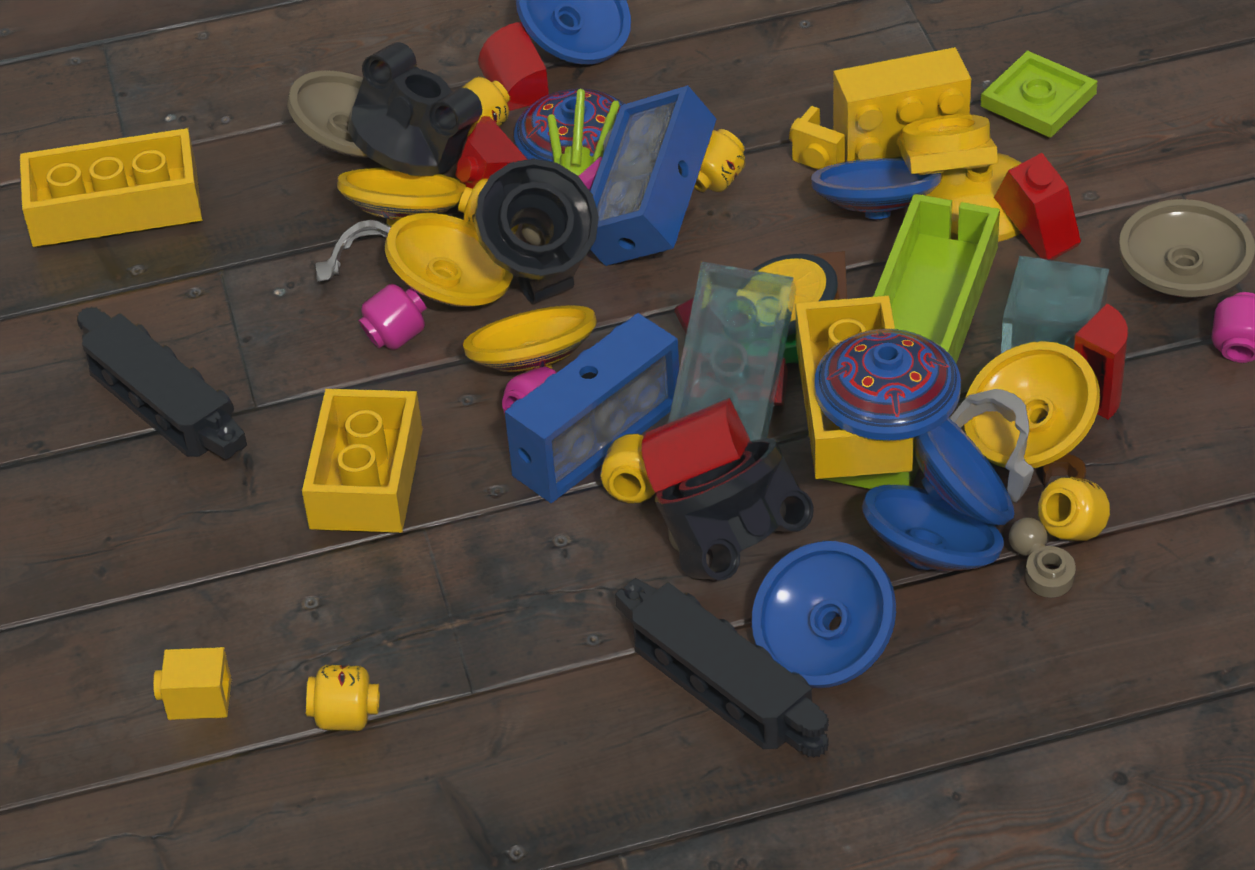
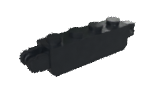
[77,306,247,460]
[615,578,829,758]

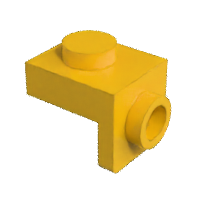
[789,106,845,170]

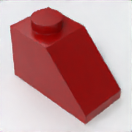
[455,116,527,189]
[994,153,1081,264]

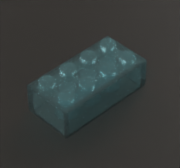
[668,262,796,441]

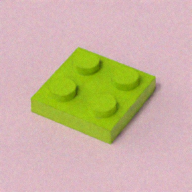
[981,50,1098,138]

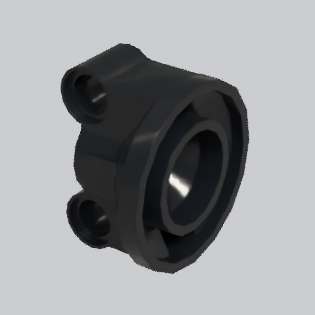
[348,42,483,176]
[474,158,599,304]
[655,438,814,580]

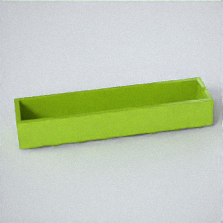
[823,194,1000,489]

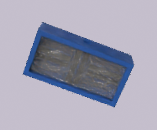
[590,85,717,266]
[505,313,681,503]

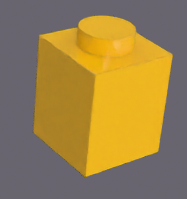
[153,647,232,720]

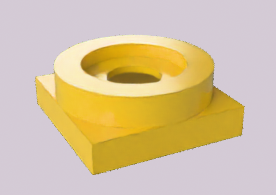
[899,114,998,175]

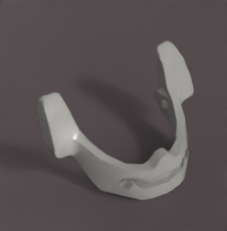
[316,220,391,281]
[949,389,1034,503]

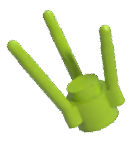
[548,89,620,176]

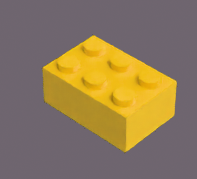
[833,47,971,162]
[302,389,423,533]

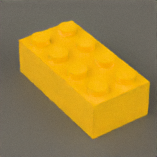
[20,128,202,247]
[795,296,913,479]

